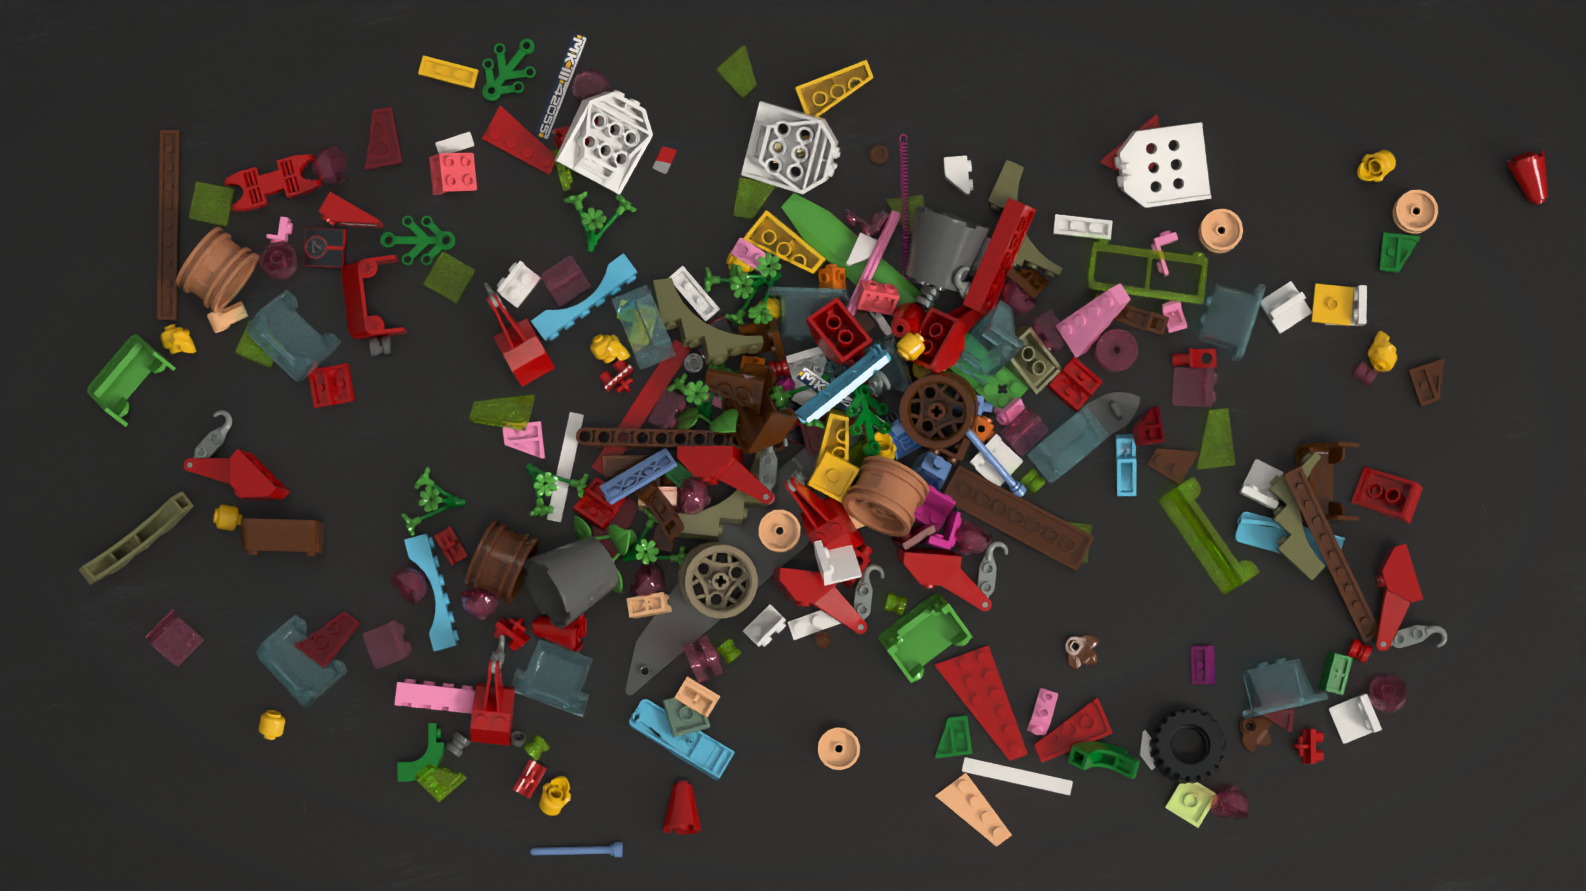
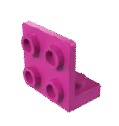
[914,484,956,534]
[920,512,962,550]

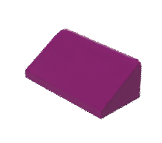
[1191,646,1215,685]

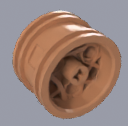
[175,227,259,314]
[843,456,929,537]

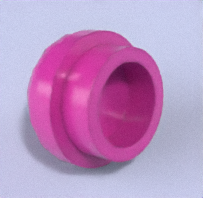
[776,376,795,396]

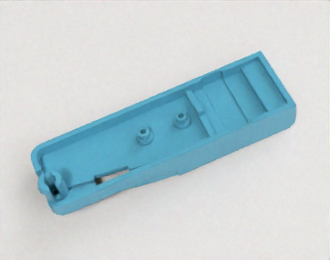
[794,344,891,423]
[1234,512,1345,567]
[629,699,735,781]

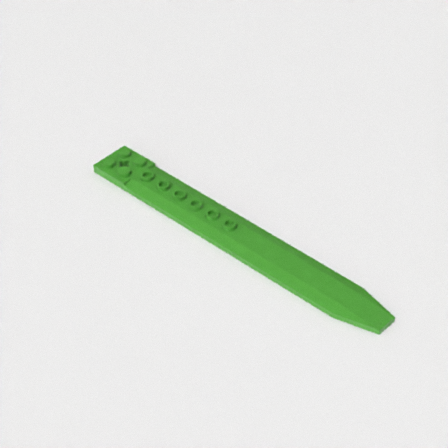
[781,193,1029,408]

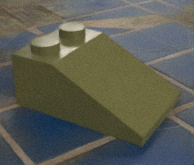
[994,325,1063,395]

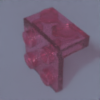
[1172,367,1218,408]
[648,388,687,431]
[363,620,412,669]

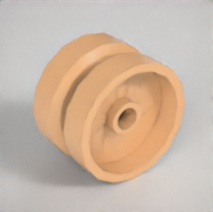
[1392,190,1438,235]
[1198,209,1243,254]
[759,510,802,553]
[818,727,860,770]

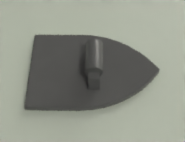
[1081,392,1141,441]

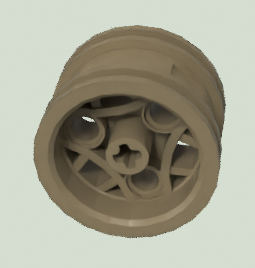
[678,541,758,618]

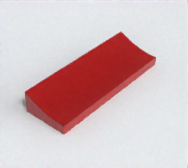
[963,198,1036,315]

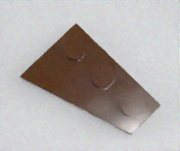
[705,368,765,415]
[602,455,660,487]

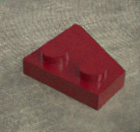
[1132,406,1165,446]

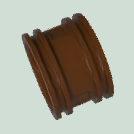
[899,371,979,449]
[465,519,540,605]

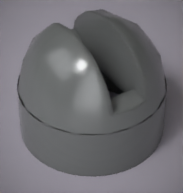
[510,731,526,748]

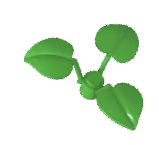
[672,370,740,433]
[573,515,637,594]

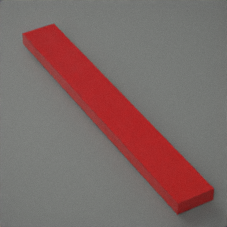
[592,339,692,478]

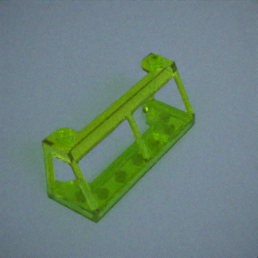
[1087,238,1208,304]
[1157,476,1260,595]

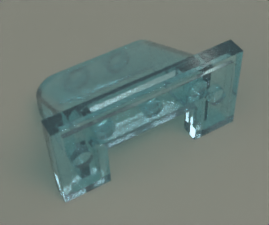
[1198,283,1266,362]
[611,285,676,370]
[768,287,850,341]
[954,300,1025,386]
[1027,406,1111,484]
[512,639,593,717]
[1242,658,1328,719]

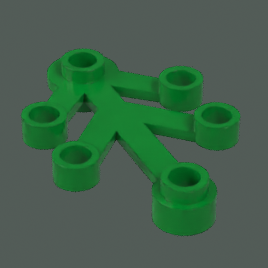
[482,38,536,101]
[380,216,456,266]
[845,383,892,457]

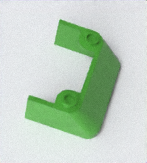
[87,334,176,427]

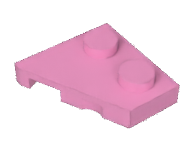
[502,421,545,459]

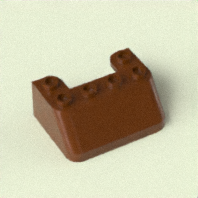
[722,362,797,454]

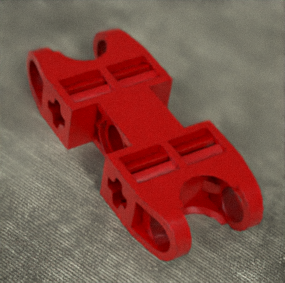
[224,154,322,211]

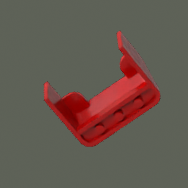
[342,255,407,340]

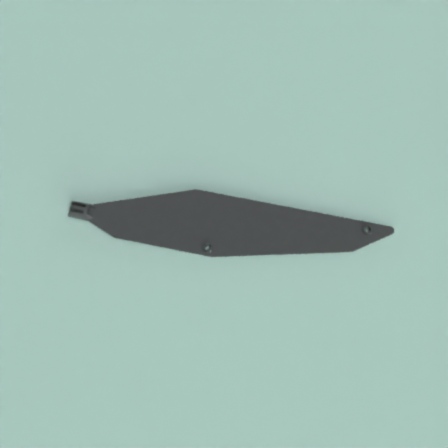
[625,426,874,695]

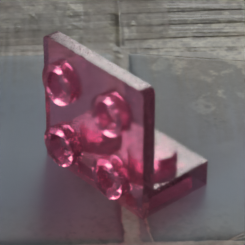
[844,208,889,238]
[1031,309,1067,353]
[1000,406,1048,457]
[146,609,204,667]

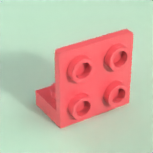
[429,153,477,195]

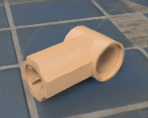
[207,301,248,333]

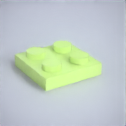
[1165,782,1218,828]

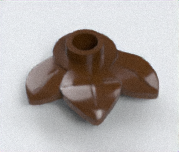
[1064,634,1099,670]
[1239,716,1273,753]

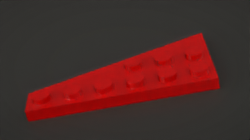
[934,645,1028,761]

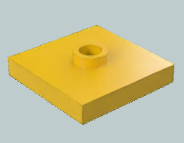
[1311,284,1354,326]
[807,450,860,502]

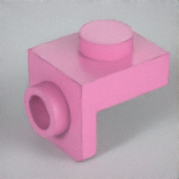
[266,217,293,245]
[1162,300,1187,333]
[993,397,1027,427]

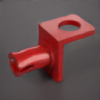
[1172,348,1217,369]

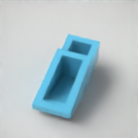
[1115,434,1136,496]

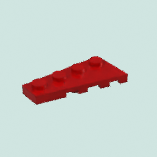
[482,106,556,175]
[1034,697,1113,763]

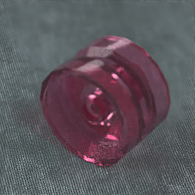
[1094,329,1138,373]
[683,635,724,684]

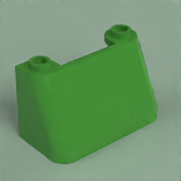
[878,593,973,683]

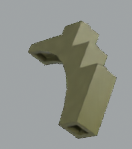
[987,160,1063,278]
[651,278,764,366]
[676,451,767,541]
[1268,452,1325,581]
[79,491,194,585]

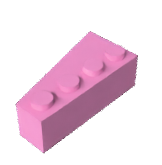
[1056,283,1131,358]
[395,679,475,714]

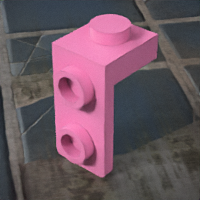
[1151,230,1178,277]
[731,238,773,274]
[1027,688,1058,736]

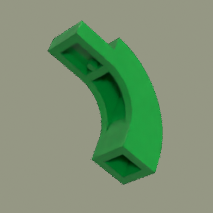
[397,723,446,782]
[1068,741,1140,779]

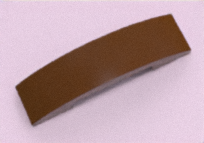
[1095,293,1169,336]
[630,473,685,541]

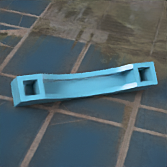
[531,253,638,341]
[404,534,460,652]

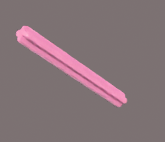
[846,211,901,316]

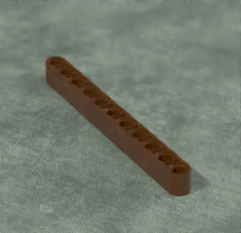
[576,428,786,452]

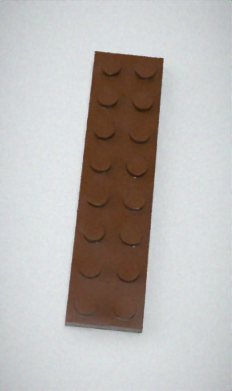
[943,465,1095,571]

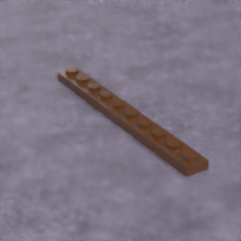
[157,130,180,321]
[1282,465,1378,643]

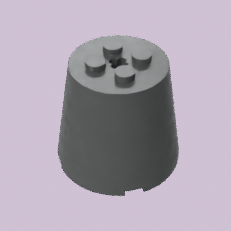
[905,205,990,292]
[523,536,619,628]

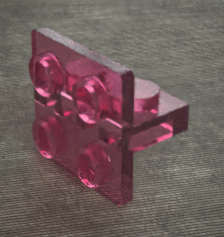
[540,255,591,307]

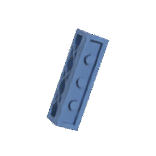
[599,448,677,505]

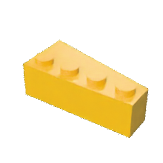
[795,60,874,117]
[743,210,827,274]
[813,408,849,495]

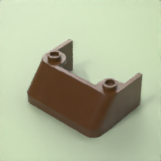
[1295,442,1360,521]
[240,518,325,556]

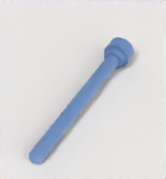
[966,429,1027,497]
[530,842,623,857]

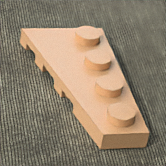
[935,773,1012,847]

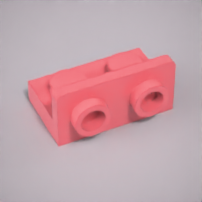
[855,280,900,315]

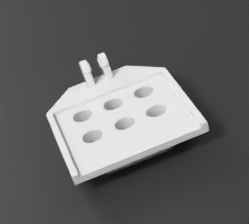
[555,90,653,194]
[741,101,840,194]
[1114,122,1211,208]

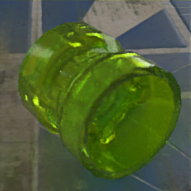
[1020,468,1047,495]
[884,592,908,616]
[716,638,742,664]
[524,734,551,761]

